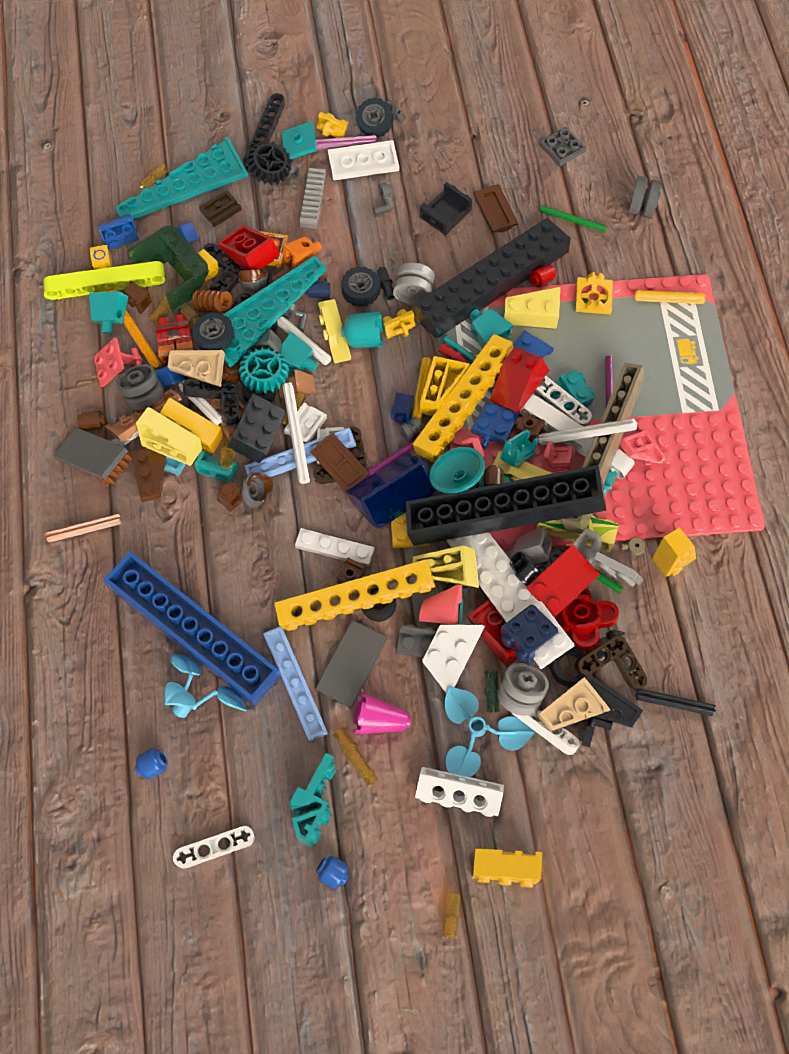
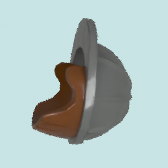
[238,267,268,292]
[241,472,273,508]

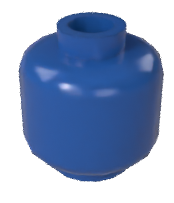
[135,748,168,780]
[316,856,349,889]

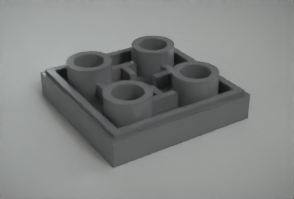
[539,127,586,167]

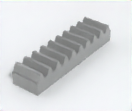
[300,168,326,229]

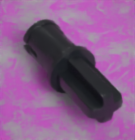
[377,267,395,300]

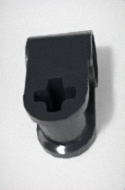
[509,551,541,586]

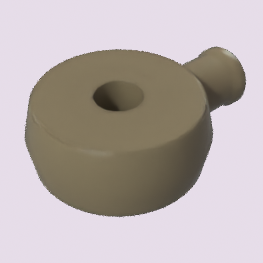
[621,538,645,556]

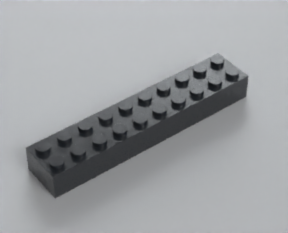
[413,218,571,339]
[406,465,607,546]

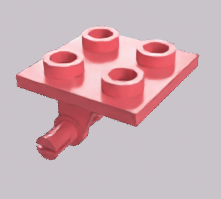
[94,337,143,387]

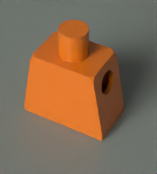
[283,237,322,270]

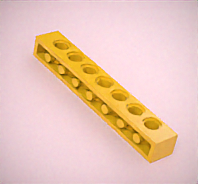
[413,334,513,462]
[275,559,435,631]

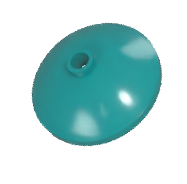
[429,447,485,494]

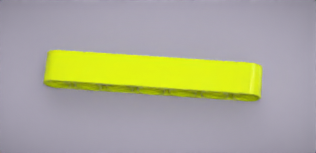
[43,261,166,300]

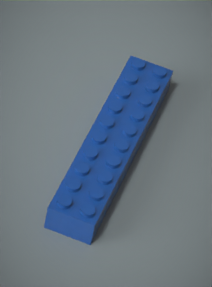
[103,551,281,707]

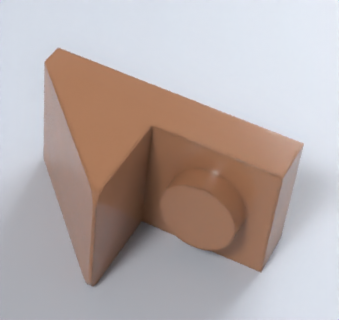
[279,370,316,398]

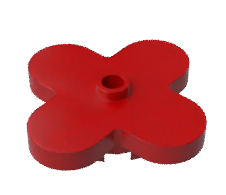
[554,588,619,651]

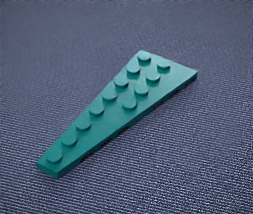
[115,137,248,220]
[223,256,326,367]

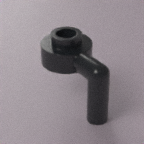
[578,717,613,747]

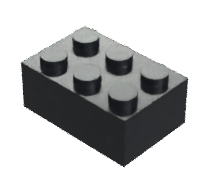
[226,393,286,463]

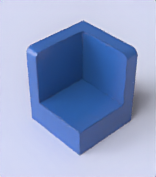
[168,222,199,248]
[155,366,185,387]

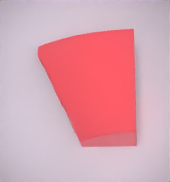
[419,584,462,625]

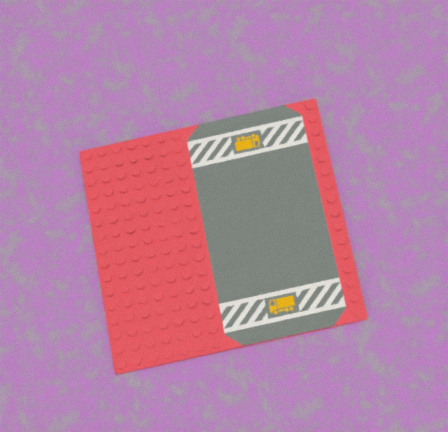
[437,274,765,551]

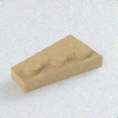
[168,350,225,387]
[537,677,611,732]

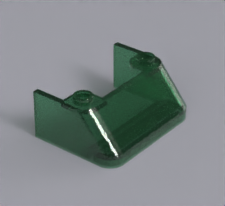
[127,226,209,312]

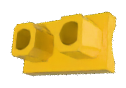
[317,112,348,138]
[382,309,416,339]

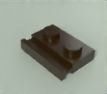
[199,190,242,227]

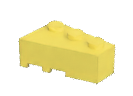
[504,287,560,329]
[136,407,202,466]
[413,545,479,588]

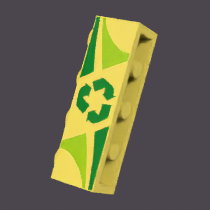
[536,515,619,552]

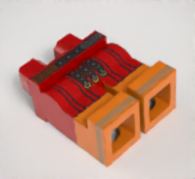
[155,314,194,365]

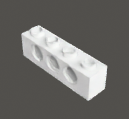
[415,767,504,817]

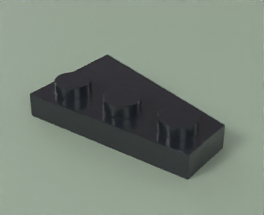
[588,676,643,728]

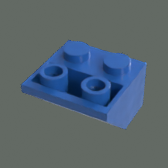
[97,214,139,250]

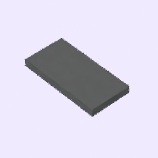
[53,428,128,480]
[315,620,388,708]

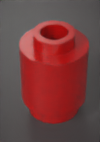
[530,265,556,288]

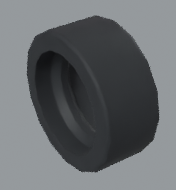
[550,647,590,687]

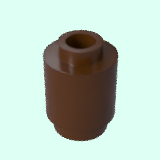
[77,410,106,431]
[484,465,503,487]

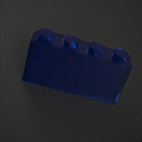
[345,453,435,528]

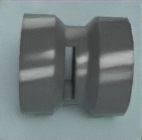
[399,417,424,442]

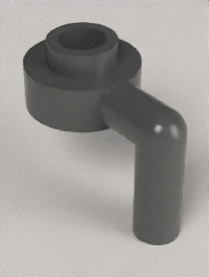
[386,100,404,123]
[373,182,393,215]
[282,304,308,332]

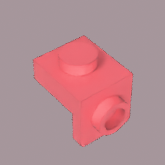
[544,442,575,467]

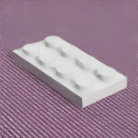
[328,140,399,180]

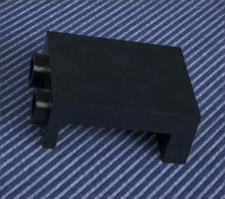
[419,182,472,236]

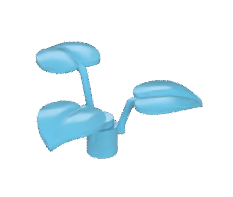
[164,653,247,718]
[445,686,535,778]

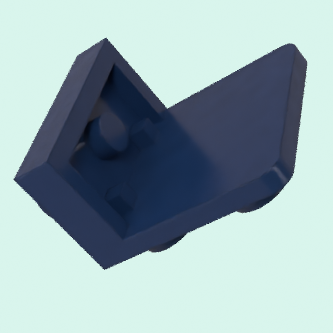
[501,604,558,666]

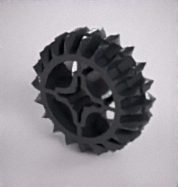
[246,140,292,185]

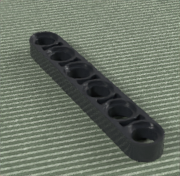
[243,93,285,172]

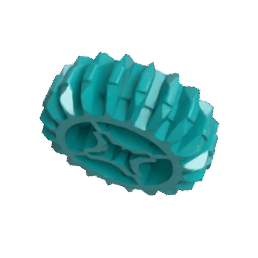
[239,346,289,394]

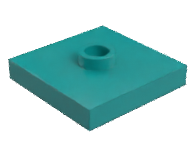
[281,121,317,159]

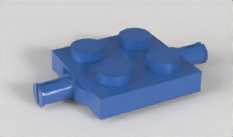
[471,402,520,450]

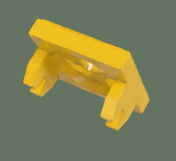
[575,272,613,315]

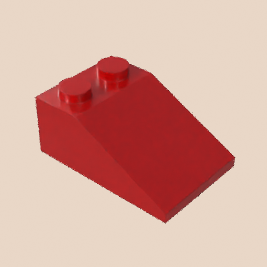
[217,225,280,270]
[490,347,550,413]
[526,544,600,617]
[467,599,518,667]

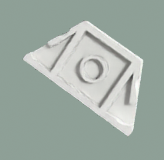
[422,625,485,693]

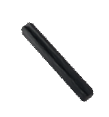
[635,689,717,716]

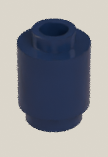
[305,280,330,299]

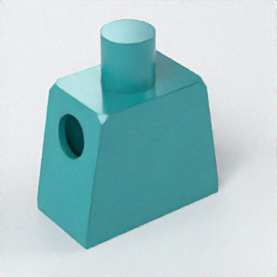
[89,291,128,334]
[470,309,513,349]
[277,333,318,374]

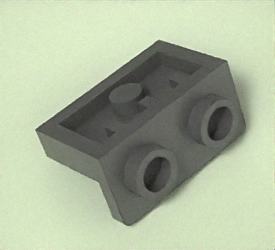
[397,624,437,658]

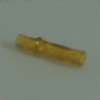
[333,727,378,786]

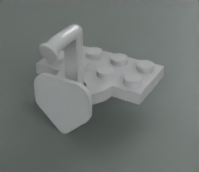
[574,528,643,587]

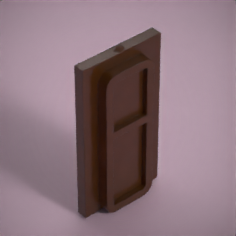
[474,184,518,233]
[310,433,370,494]

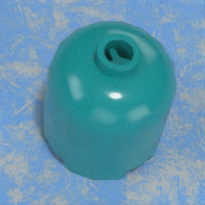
[341,311,384,348]

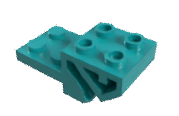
[289,753,336,848]

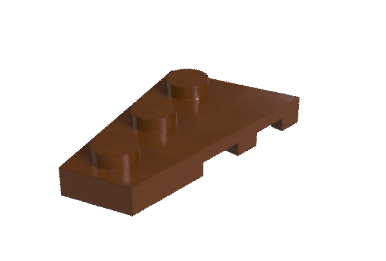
[131,448,167,502]

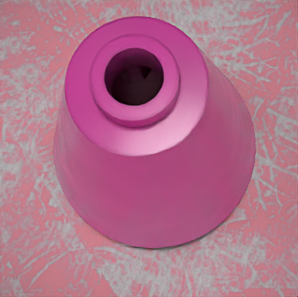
[353,693,411,734]

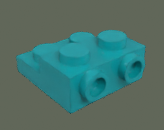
[544,369,595,411]

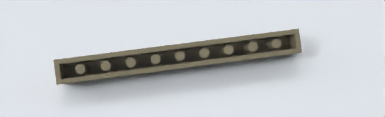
[561,363,645,534]

